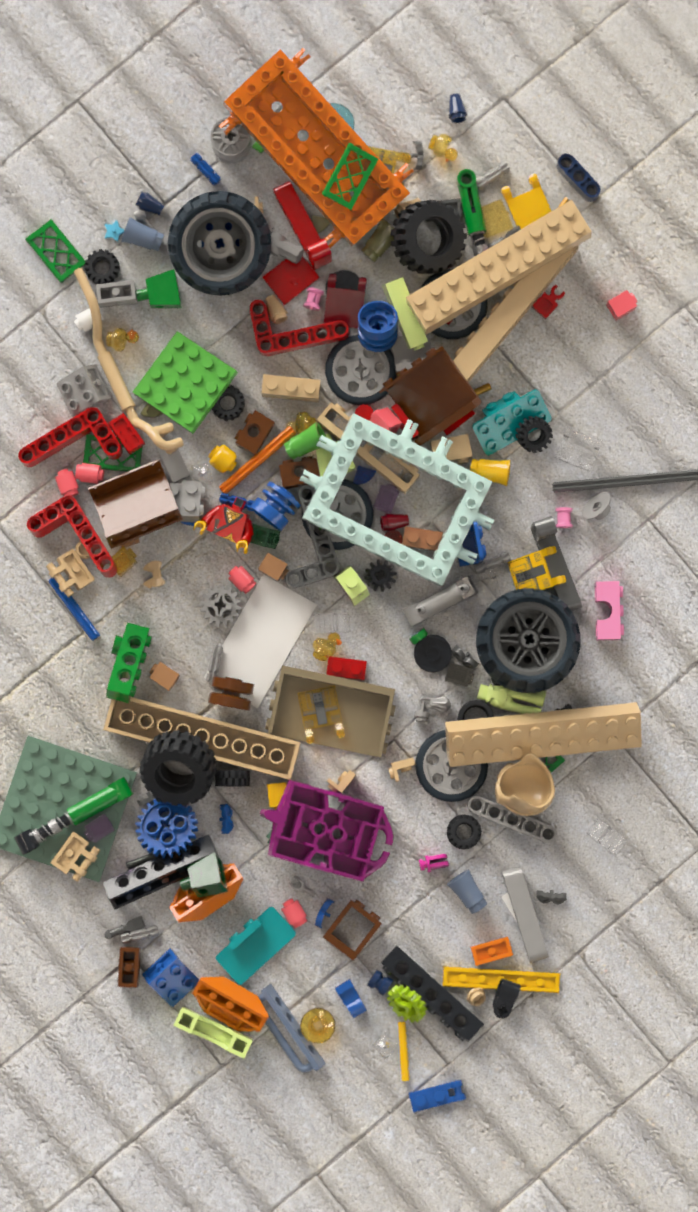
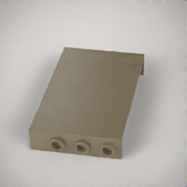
[265,665,396,758]

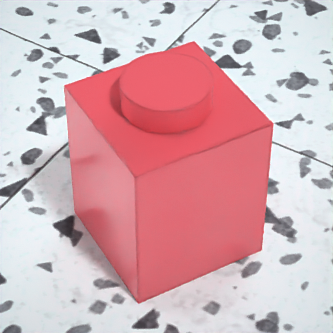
[606,290,637,321]
[370,407,402,434]

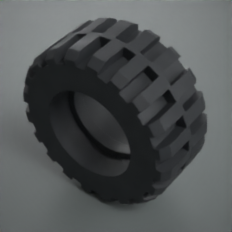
[391,200,467,274]
[139,730,217,806]

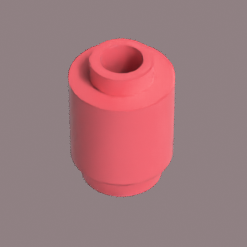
[75,463,104,484]
[55,469,79,496]
[228,566,257,594]
[281,898,307,928]

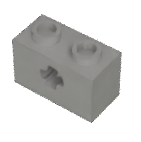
[96,280,138,308]

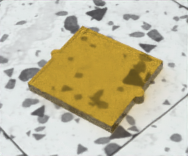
[482,199,513,239]

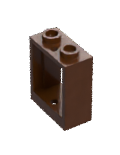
[323,899,382,961]

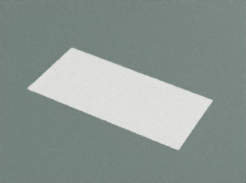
[204,574,317,708]

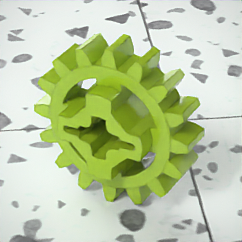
[387,985,427,1023]

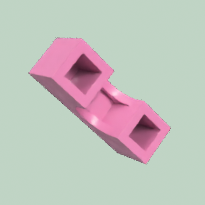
[594,581,624,641]

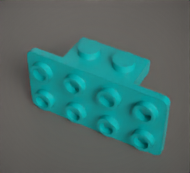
[472,389,552,456]
[216,907,296,985]

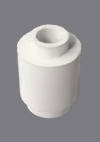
[74,308,104,332]

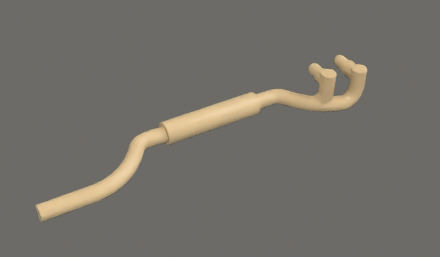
[74,268,184,454]

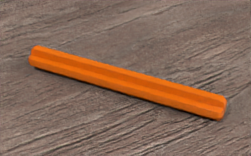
[219,426,296,494]

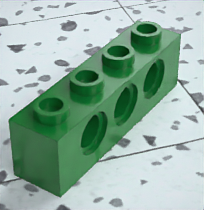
[106,623,152,703]

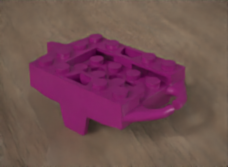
[260,780,394,882]

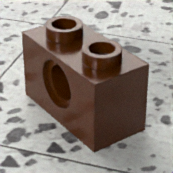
[234,410,275,456]
[279,456,320,489]
[118,947,141,988]

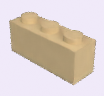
[261,374,321,402]

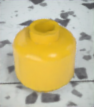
[208,445,237,473]

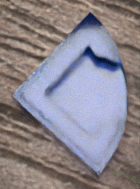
[353,465,376,485]

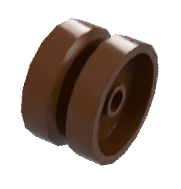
[208,676,255,711]

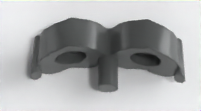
[411,141,424,170]
[452,645,479,670]
[537,890,567,905]

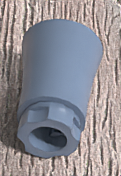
[121,217,164,251]
[447,869,488,914]

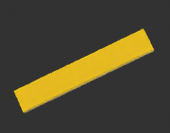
[442,967,560,993]

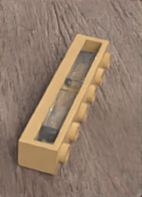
[317,403,420,494]

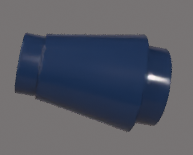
[449,93,467,123]
[135,192,165,216]

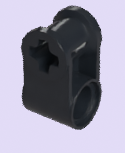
[493,978,521,1019]

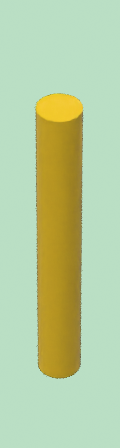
[398,1022,409,1081]

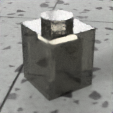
[444,662,475,688]

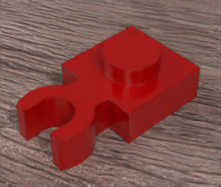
[532,285,565,320]

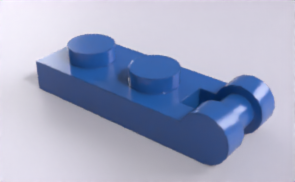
[409,1080,466,1113]

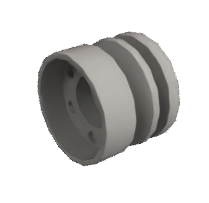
[211,117,251,164]

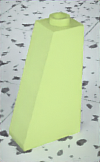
[381,277,428,351]

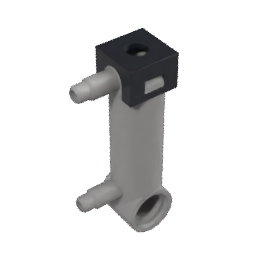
[403,576,479,627]

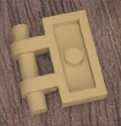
[46,549,95,597]
[51,831,100,882]

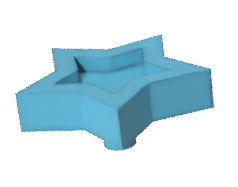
[104,220,124,242]

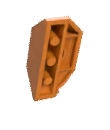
[169,863,244,922]
[192,977,269,1032]

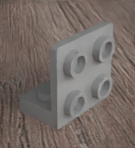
[393,333,431,375]
[57,364,112,416]

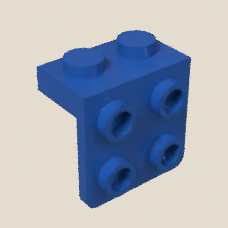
[458,522,487,567]

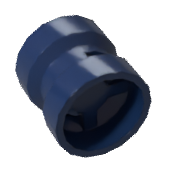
[367,970,393,996]

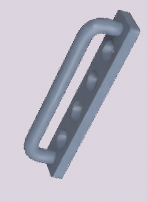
[258,984,326,1072]

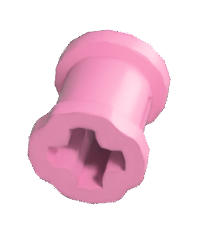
[303,287,324,311]
[555,507,573,528]

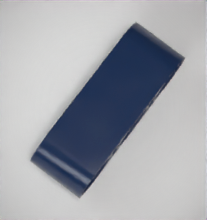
[557,153,601,202]

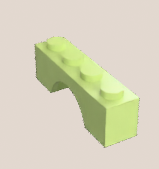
[173,1006,253,1058]

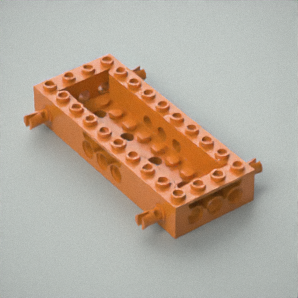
[218,48,414,249]

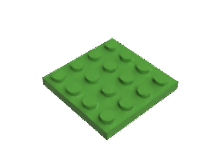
[133,331,238,434]

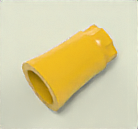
[470,459,511,486]

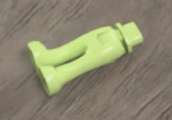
[477,684,547,714]

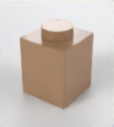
[258,553,289,582]
[149,662,180,691]

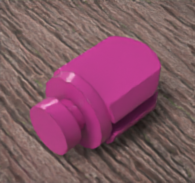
[419,854,449,873]

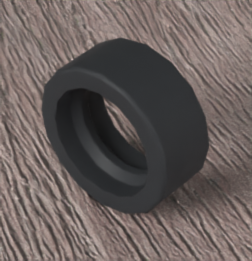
[457,700,494,721]

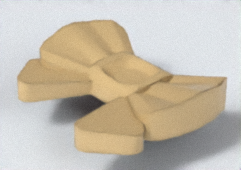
[143,561,165,588]

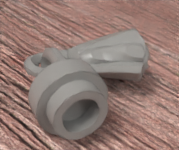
[414,696,451,723]

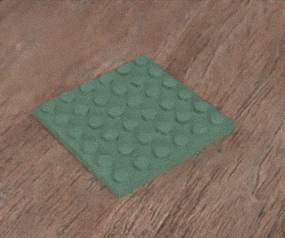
[0,736,137,882]

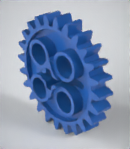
[135,799,198,858]

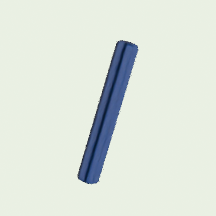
[49,578,100,641]

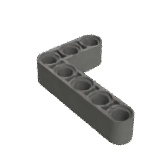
[285,485,340,589]
[530,516,582,611]

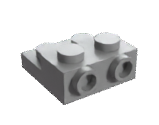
[169,481,206,522]

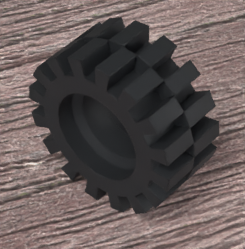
[85,249,120,284]
[212,385,245,421]
[516,416,553,453]
[215,770,250,787]
[446,814,482,849]

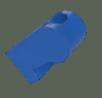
[335,979,367,1018]

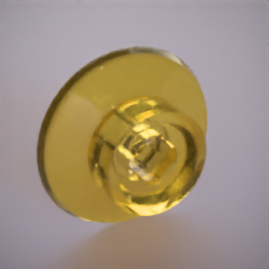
[300,1008,335,1043]

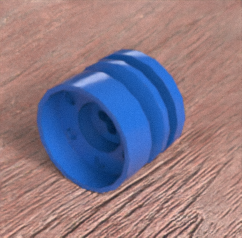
[358,301,398,352]
[250,481,301,532]

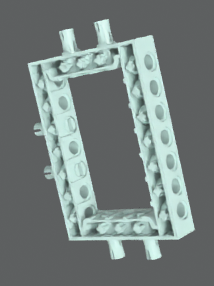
[299,414,494,586]

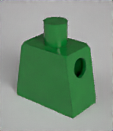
[136,269,182,309]

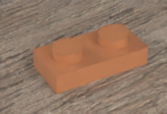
[402,526,443,551]

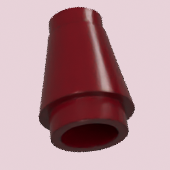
[380,513,409,532]

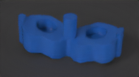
[219,804,234,834]
[315,898,335,929]

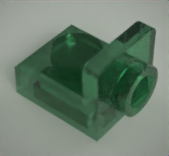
[250,523,280,549]

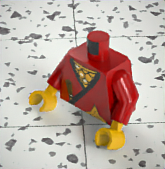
[193,497,254,554]

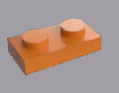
[470,936,513,966]

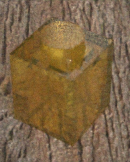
[109,546,138,578]

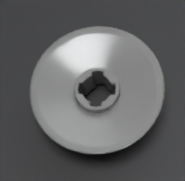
[582,492,611,520]

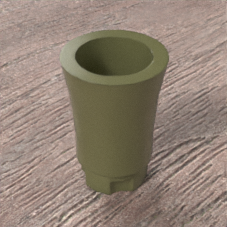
[361,219,395,262]

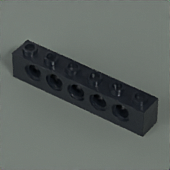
[103,834,220,910]
[381,945,484,1042]

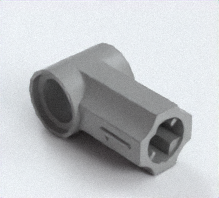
[271,231,304,264]

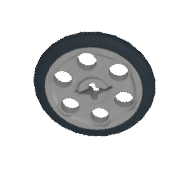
[420,269,488,339]
[325,334,397,405]
[301,479,374,550]
[415,730,488,802]

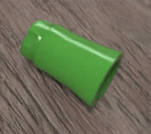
[284,422,327,459]

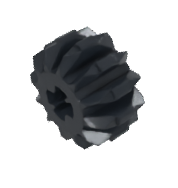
[364,559,397,592]

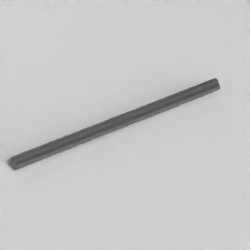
[552,469,698,493]

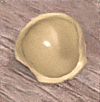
[495,754,555,816]

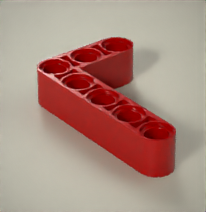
[272,181,332,270]
[249,300,349,356]
[18,407,123,467]
[27,495,118,578]

